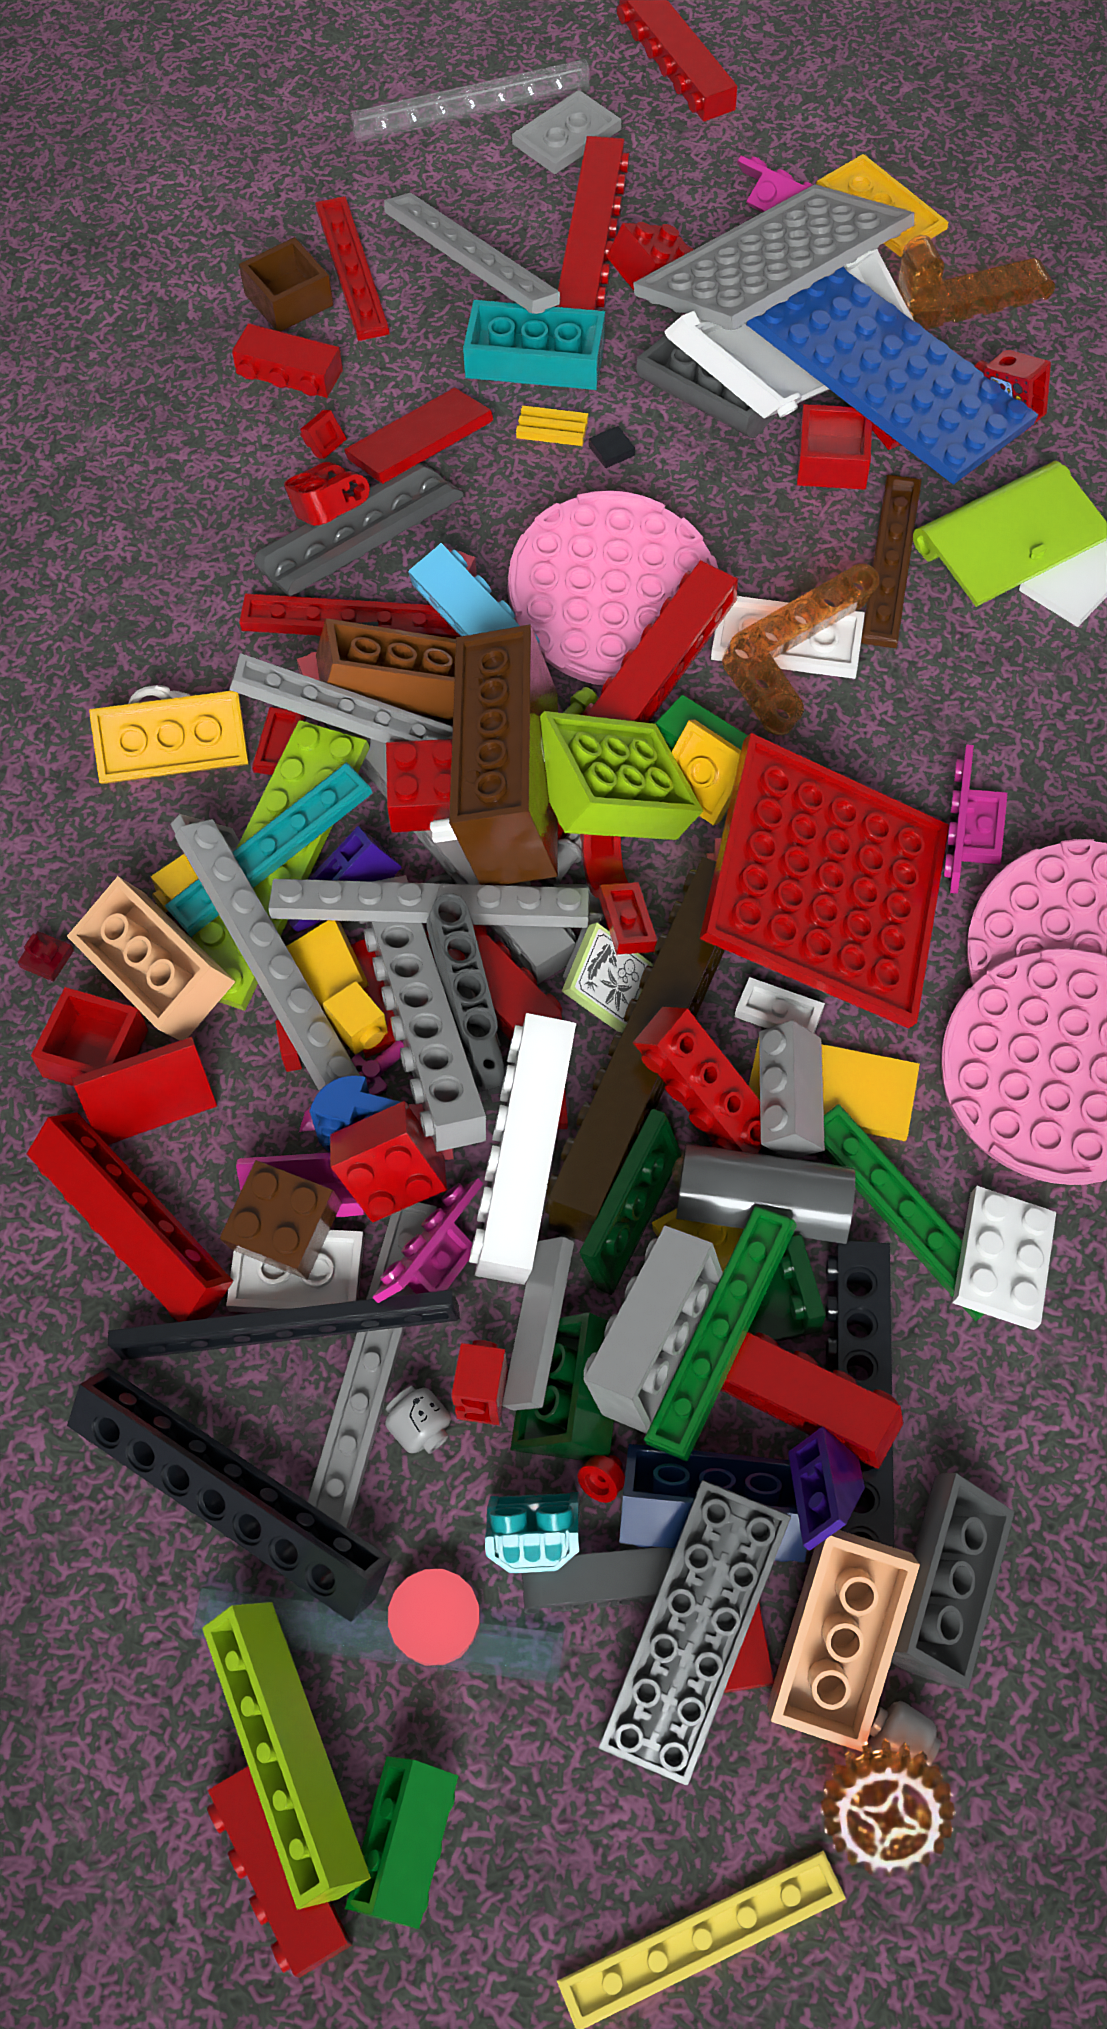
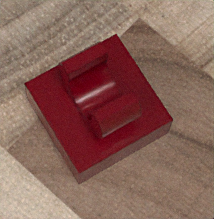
[18,931,74,982]

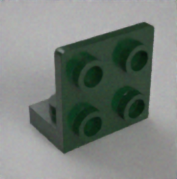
[748,1235,826,1342]

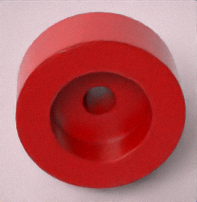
[578,1455,625,1503]

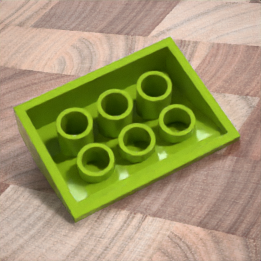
[540,711,703,840]

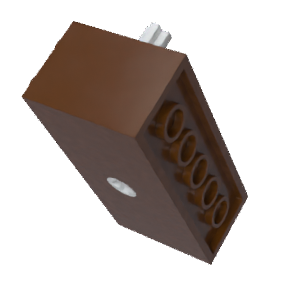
[430,624,558,885]

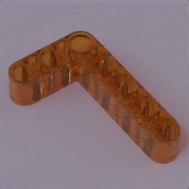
[897,235,1055,330]
[722,563,879,735]

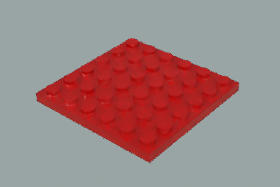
[699,733,949,1029]

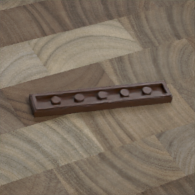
[861,475,922,649]

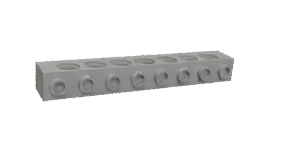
[359,875,486,1152]

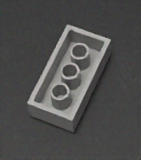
[584,1225,723,1434]

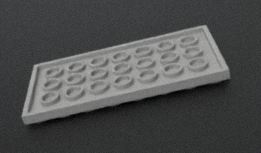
[633,184,914,330]

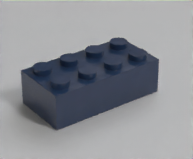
[619,1444,807,1562]

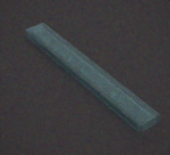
[192,1588,564,1684]

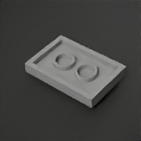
[512,90,622,174]

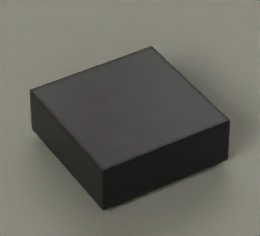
[589,426,635,468]

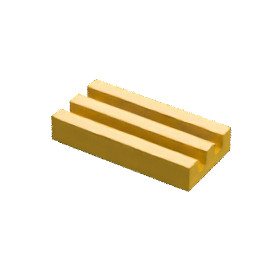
[516,405,588,446]

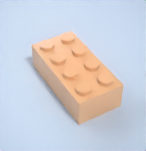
[67,876,236,1040]
[767,1530,920,1752]

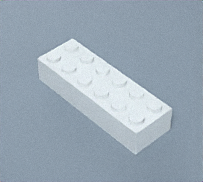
[469,1013,576,1285]

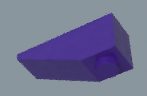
[288,826,402,932]
[788,1426,865,1551]

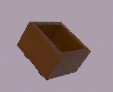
[239,237,333,332]
[219,1160,342,1280]

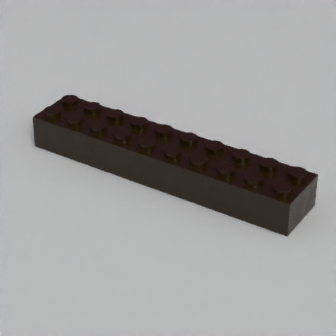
[545,857,725,1242]

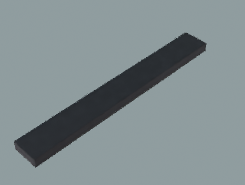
[108,1290,460,1360]

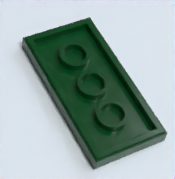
[579,1109,682,1295]

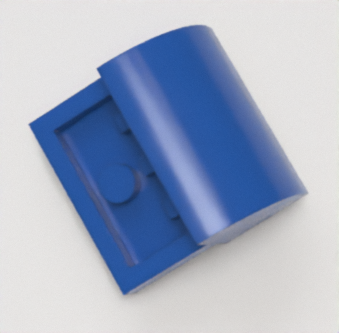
[309,1076,400,1152]

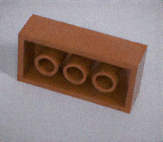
[316,618,456,720]

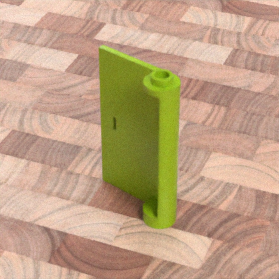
[913,461,1107,607]

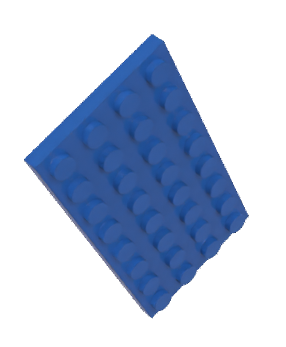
[746,267,1038,485]

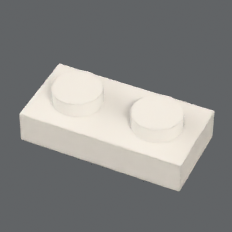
[735,977,825,1033]

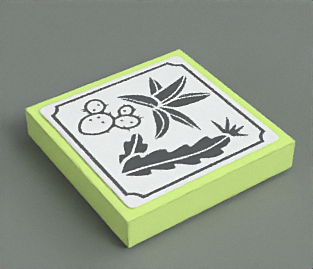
[562,923,653,1033]

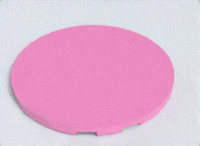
[507,491,718,686]
[967,839,1107,986]
[941,948,1107,1185]

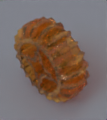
[821,1739,955,1879]

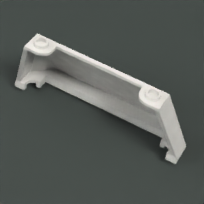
[664,249,915,419]

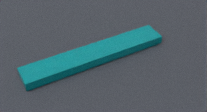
[165,762,373,937]

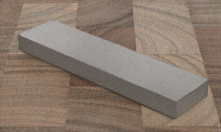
[502,1237,574,1411]

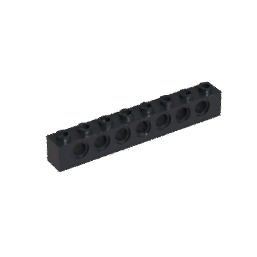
[826,1241,894,1548]
[67,1367,392,1622]

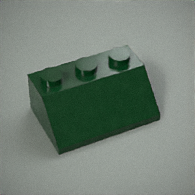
[510,1312,614,1460]

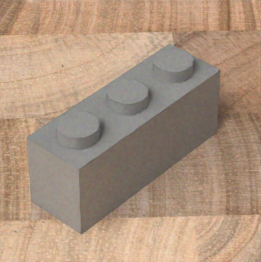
[759,1020,825,1159]

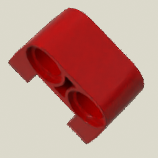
[284,462,370,526]

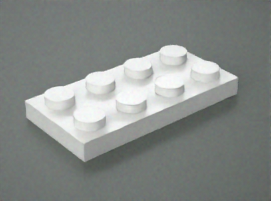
[711,596,865,679]

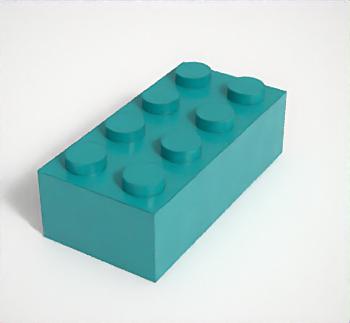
[463,300,605,390]

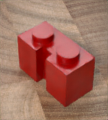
[451,1340,508,1426]

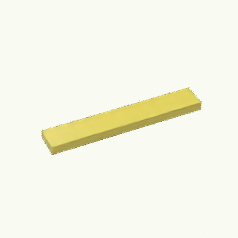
[557,1850,846,2029]

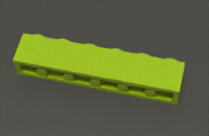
[202,1602,371,1910]

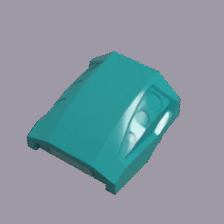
[485,1492,580,1573]

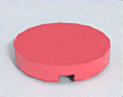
[388,1569,480,1666]

